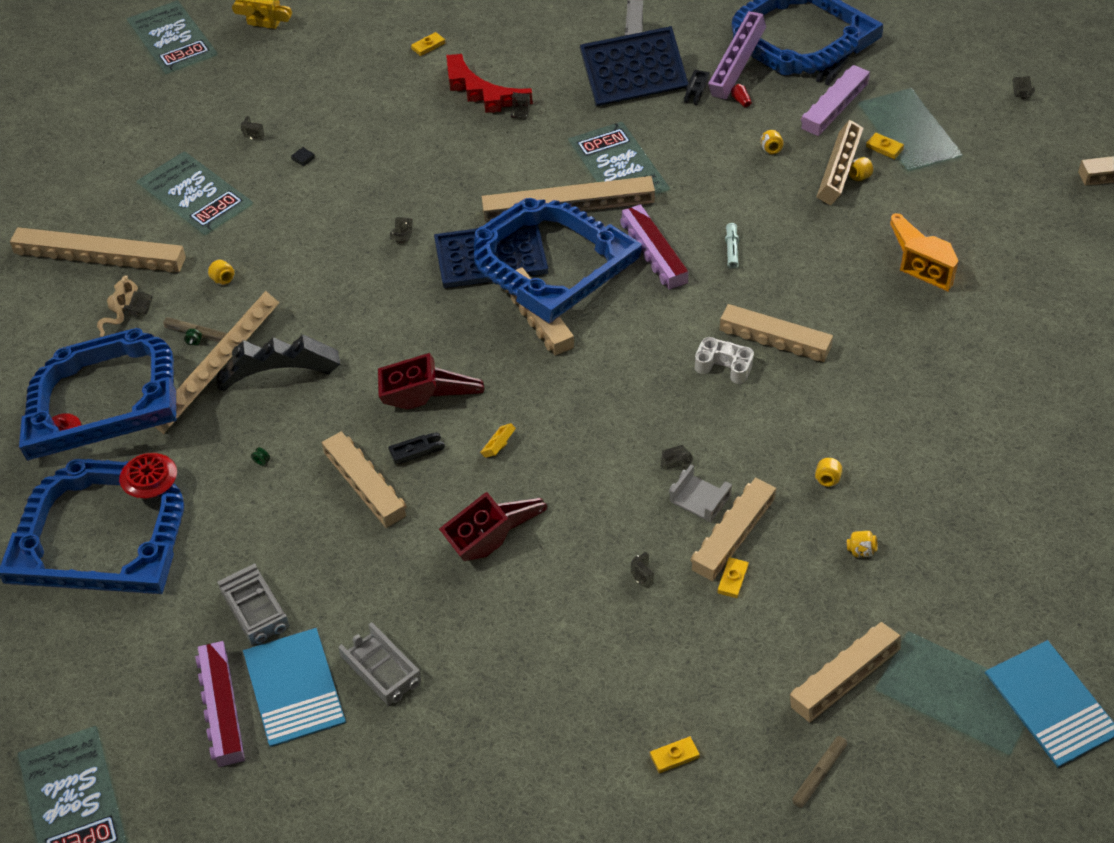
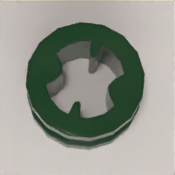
[184,329,202,346]
[251,447,270,467]

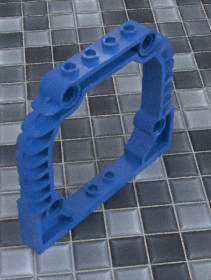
[732,0,883,75]
[474,198,642,323]
[19,328,176,461]
[0,459,184,594]

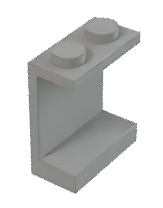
[669,465,732,523]

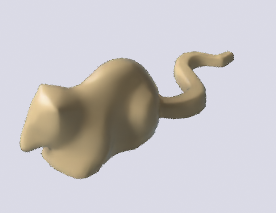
[97,276,138,337]

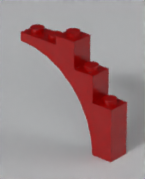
[446,54,533,113]

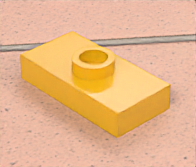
[411,32,445,56]
[866,132,904,159]
[480,423,516,458]
[717,557,749,599]
[650,736,700,773]

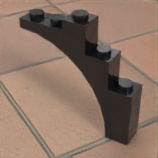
[216,334,340,391]

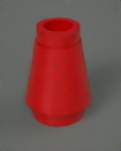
[731,84,752,108]

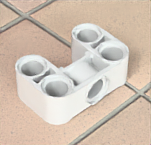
[695,337,754,384]

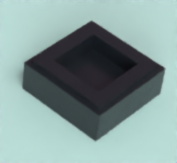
[291,147,315,167]

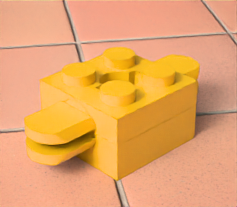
[232,0,292,29]

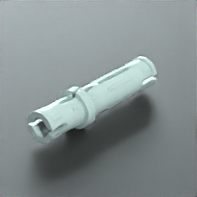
[725,223,739,268]

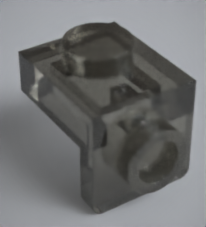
[1012,76,1035,99]
[511,92,530,120]
[241,116,265,140]
[390,217,413,243]
[123,291,153,318]
[660,445,693,470]
[631,552,654,588]

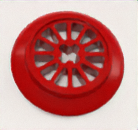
[119,453,177,498]

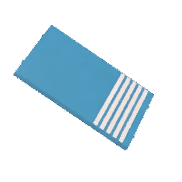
[243,628,346,747]
[985,640,1114,768]

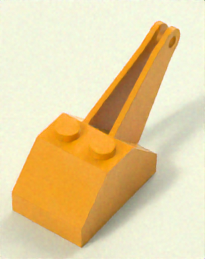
[890,213,958,291]

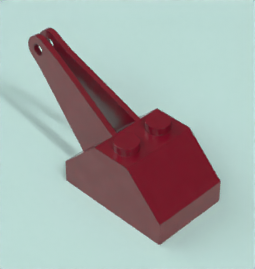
[378,353,485,410]
[439,492,548,561]

